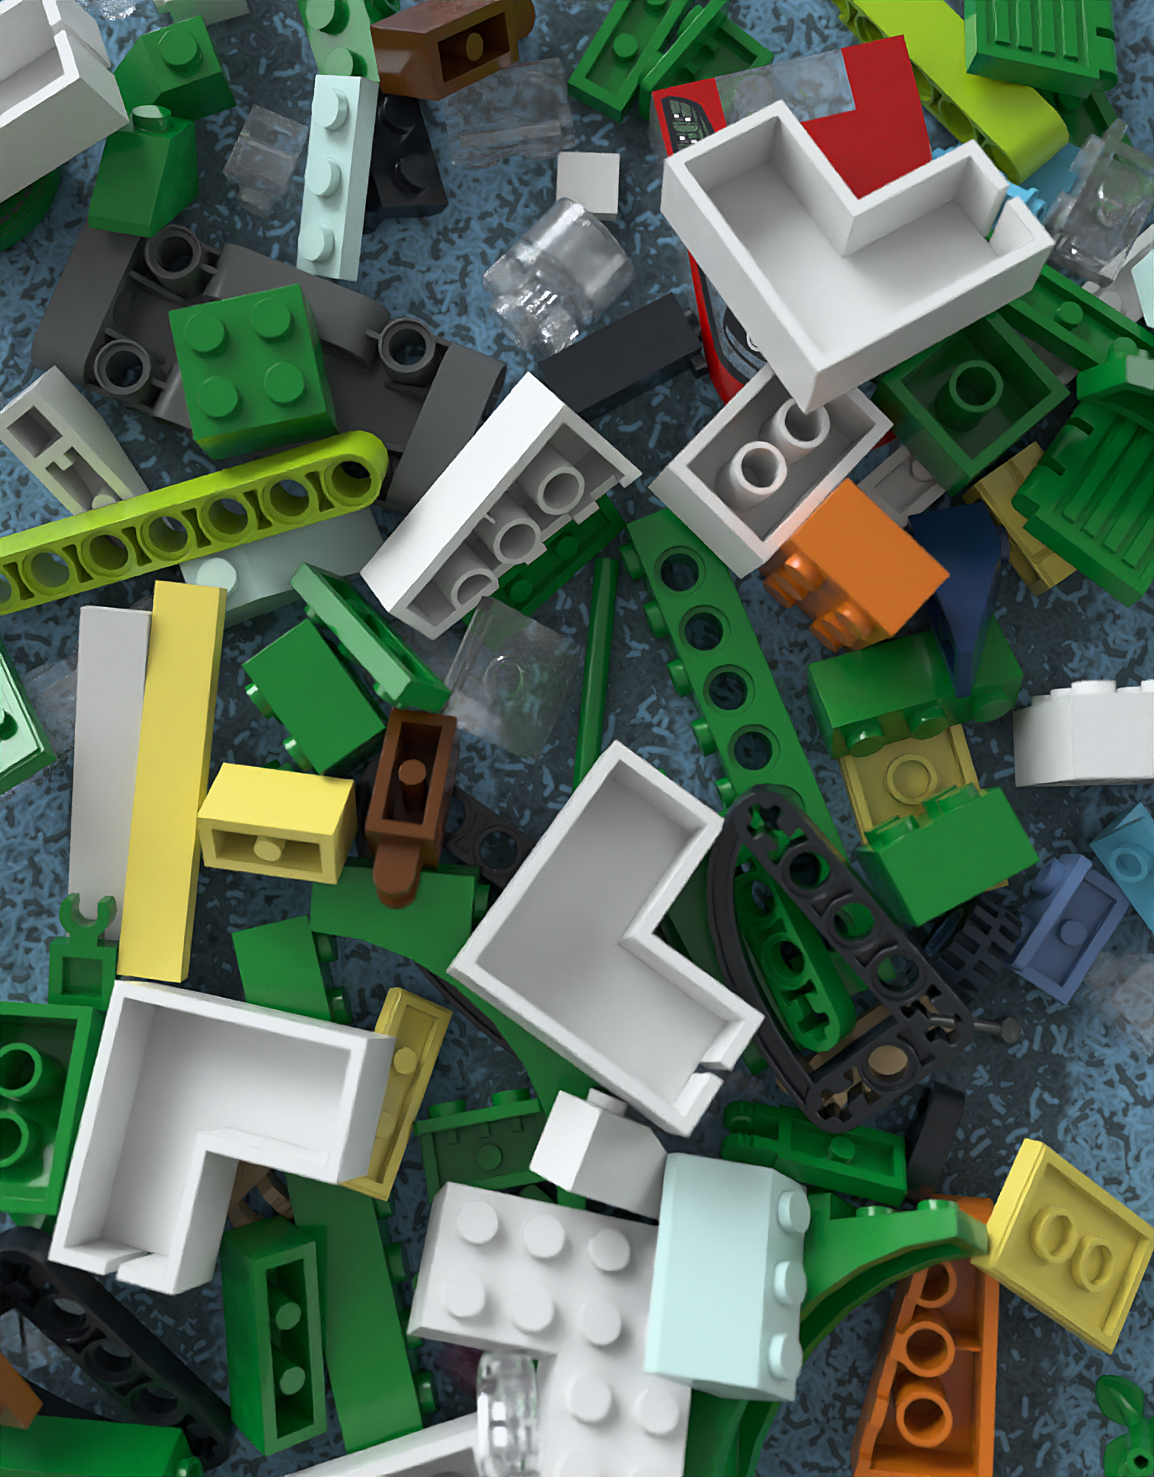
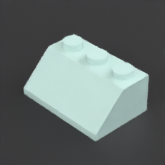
[644,1153,810,1402]

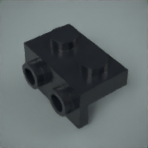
[362,89,449,235]

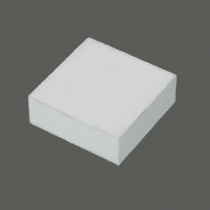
[556,152,620,221]

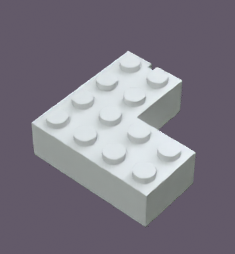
[0,0,130,203]
[660,99,1055,415]
[446,740,765,1136]
[48,981,397,1295]
[407,1182,691,1477]

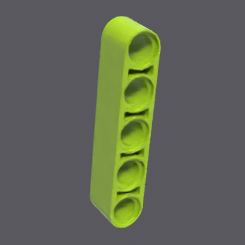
[831,0,1069,186]

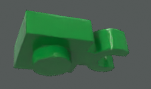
[48,893,122,1011]

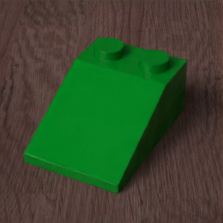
[0,1001,107,1216]

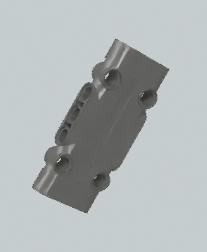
[31,217,508,517]

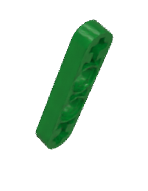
[705,807,857,1052]

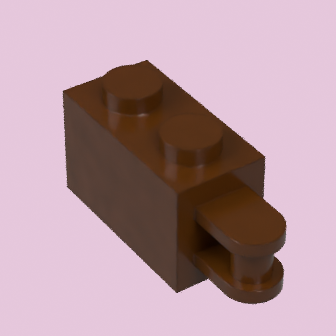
[369,0,535,101]
[365,707,460,910]

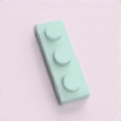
[296,75,379,282]

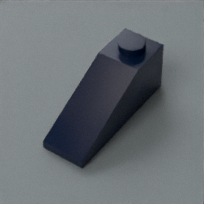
[907,501,1010,698]

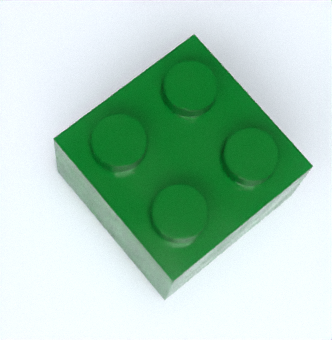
[168,283,339,461]
[869,310,1071,498]
[242,618,389,778]
[853,782,1040,926]

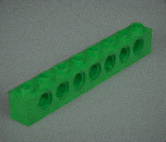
[618,507,897,996]

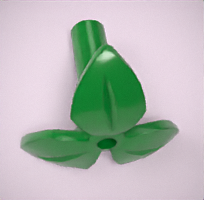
[1095,1375,1154,1477]

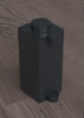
[537,292,709,423]

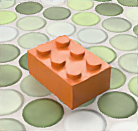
[757,478,950,653]

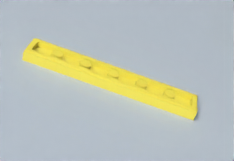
[116,580,228,983]

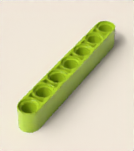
[0,430,389,616]

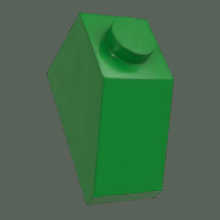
[112,14,237,121]
[88,105,199,238]

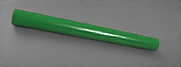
[571,558,620,796]

